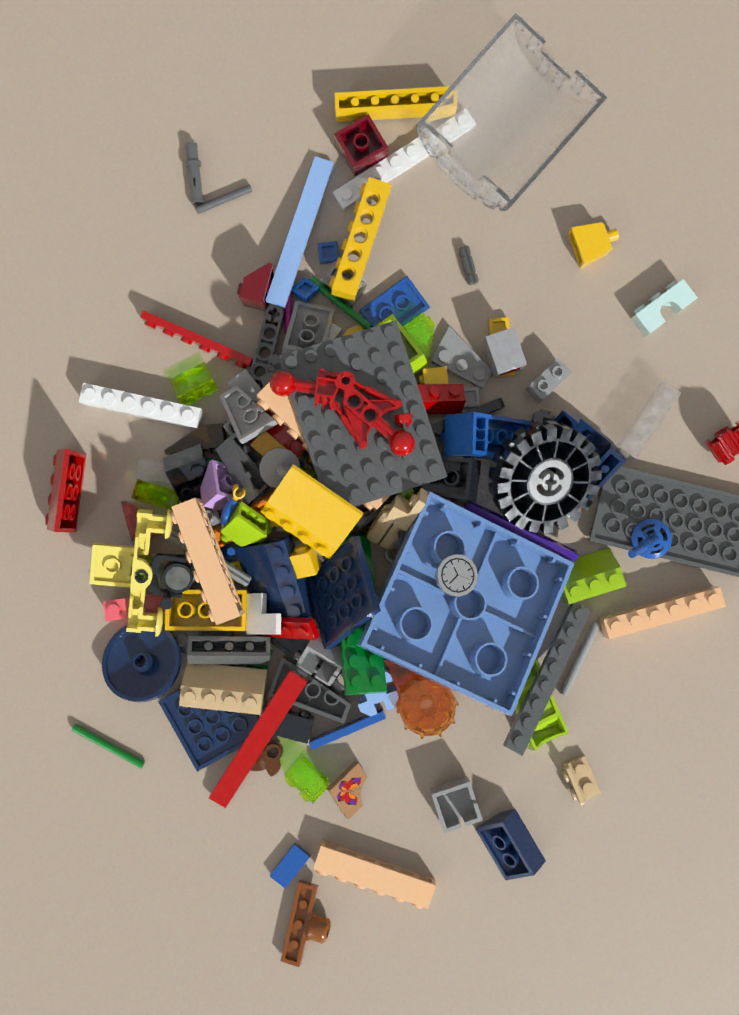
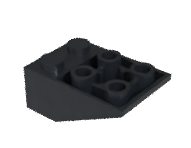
[163,444,209,503]

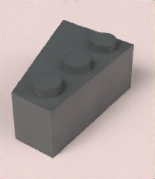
[216,432,268,504]

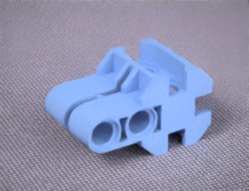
[358,666,399,716]

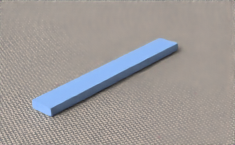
[266,156,334,308]

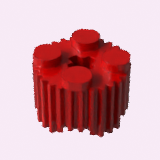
[705,421,739,465]

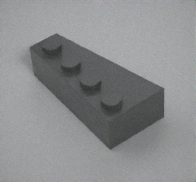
[268,656,351,724]

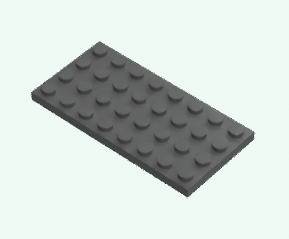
[588,466,739,577]

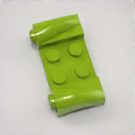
[515,659,569,751]

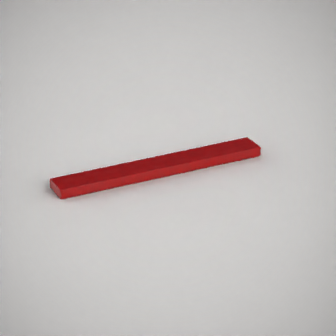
[209,669,308,808]

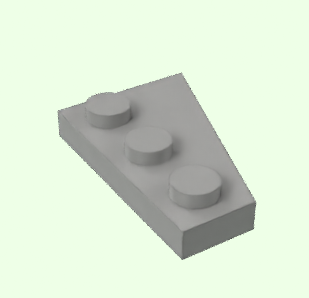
[431,326,492,389]
[220,386,278,444]

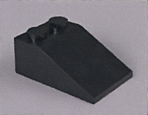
[411,456,481,502]

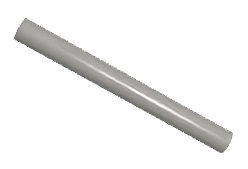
[560,621,601,697]

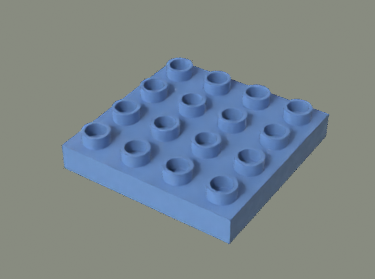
[356,492,575,716]

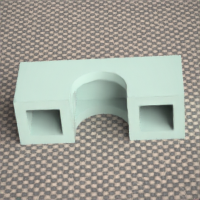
[631,279,698,337]

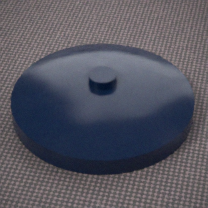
[102,625,182,703]

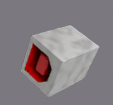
[482,327,527,378]

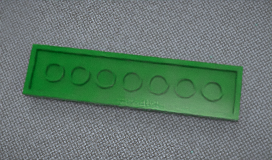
[338,533,387,695]

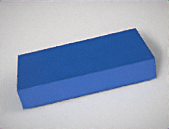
[270,843,310,888]

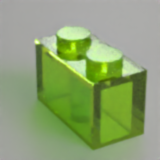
[284,754,331,803]

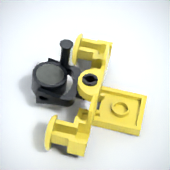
[89,509,194,637]

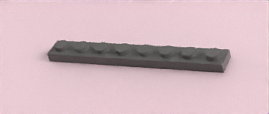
[503,602,591,756]

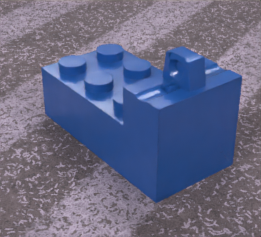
[440,412,531,460]

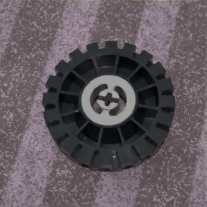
[488,420,602,534]

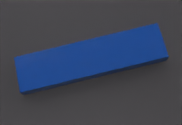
[309,708,386,749]

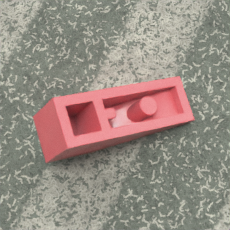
[103,593,165,622]

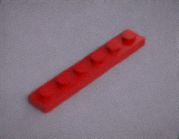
[140,310,253,369]

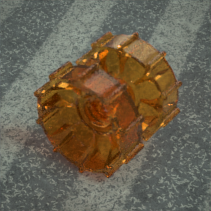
[396,673,459,739]

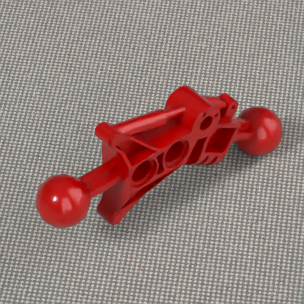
[270,369,415,456]

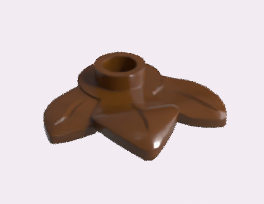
[251,740,283,777]

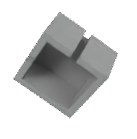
[295,629,342,687]
[430,776,483,833]

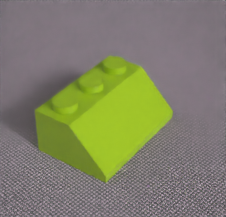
[562,548,626,604]

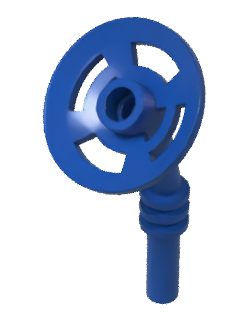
[628,519,672,559]

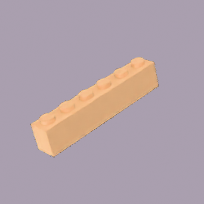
[598,586,726,639]
[313,840,436,909]

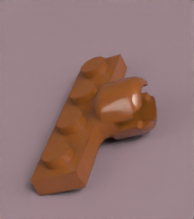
[280,880,331,967]

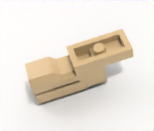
[367,488,428,549]

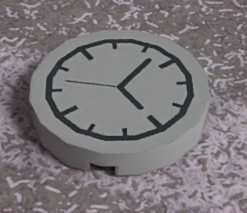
[435,554,478,597]

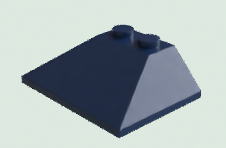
[549,409,626,499]

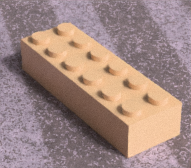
[170,498,245,625]

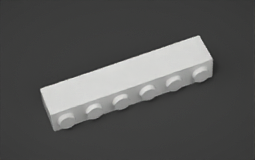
[79,383,205,429]

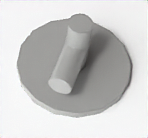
[259,448,300,488]

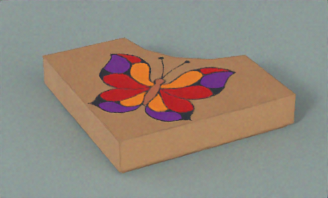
[326,761,368,819]

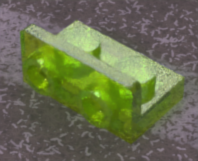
[169,362,219,405]

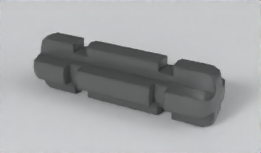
[459,246,479,285]

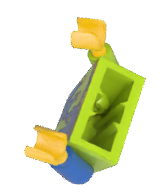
[220,484,280,546]

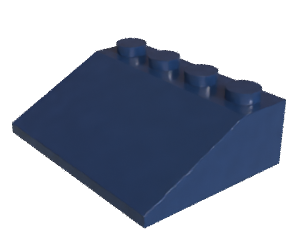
[236,534,314,618]

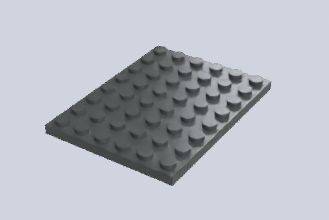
[278,320,447,507]

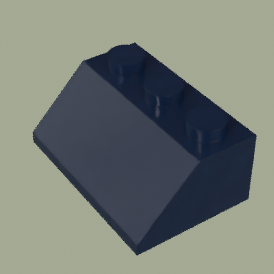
[475,809,546,881]

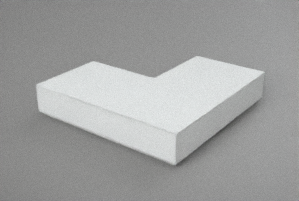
[246,593,281,634]

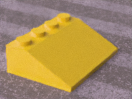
[261,464,364,559]

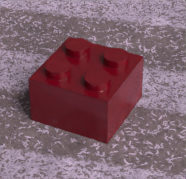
[334,114,389,176]

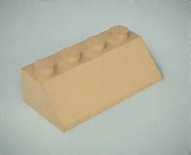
[179,662,268,715]

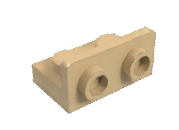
[562,755,601,805]

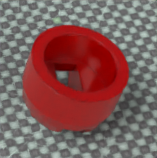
[395,413,412,428]

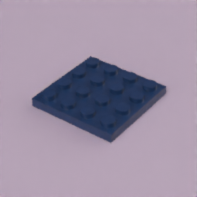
[306,536,381,649]
[158,664,259,772]

